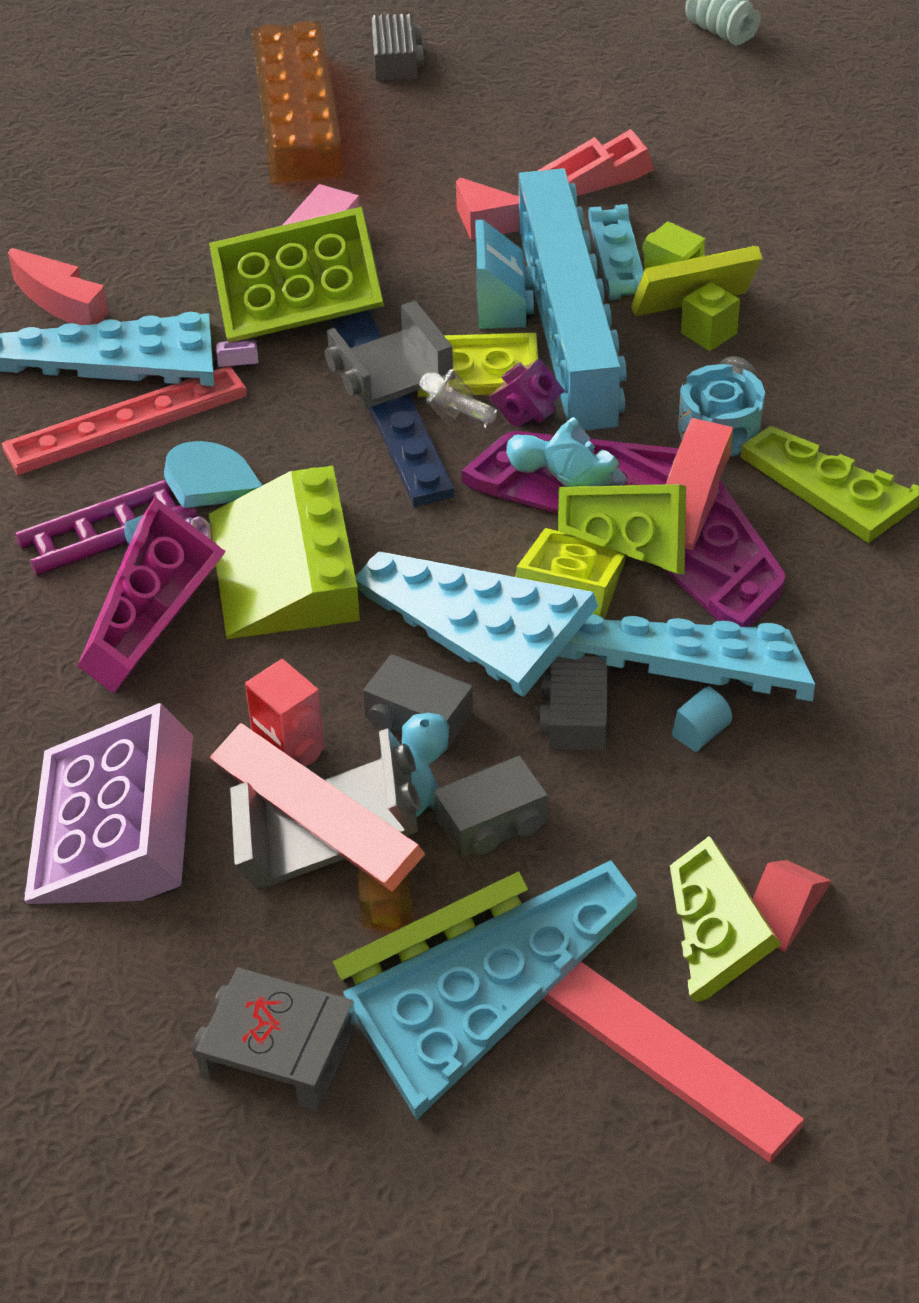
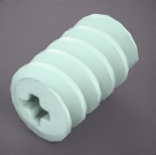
[685,0,761,46]

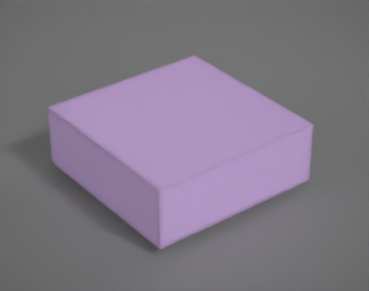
[216,339,258,367]

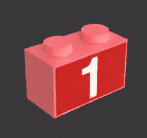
[245,659,325,766]

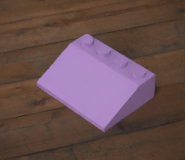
[24,703,193,904]

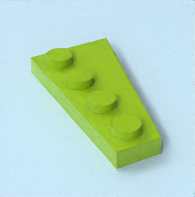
[741,426,919,543]
[333,871,528,985]

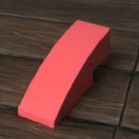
[538,129,655,196]
[8,248,109,326]
[666,418,733,550]

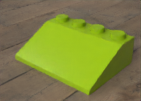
[209,207,384,343]
[209,466,360,639]

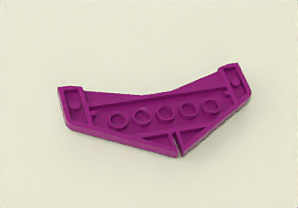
[462,431,785,627]

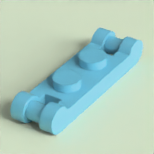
[588,204,644,301]

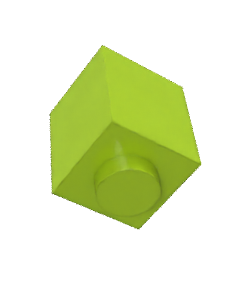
[642,221,706,269]
[681,281,740,351]

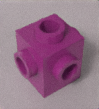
[489,358,565,427]

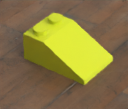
[515,528,627,620]

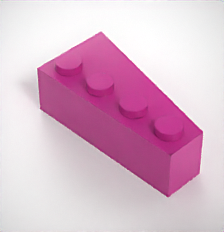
[77,497,226,693]

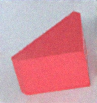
[456,178,519,240]
[753,860,831,952]

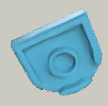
[164,441,262,508]

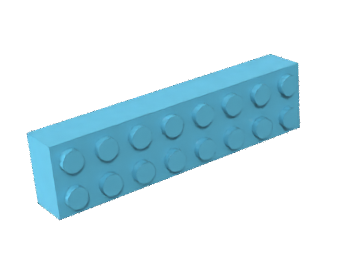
[519,168,627,431]

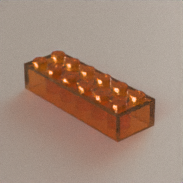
[251,21,344,184]

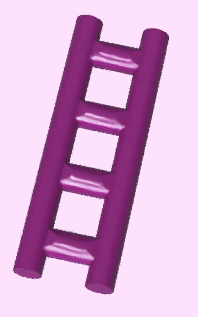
[15,479,197,576]

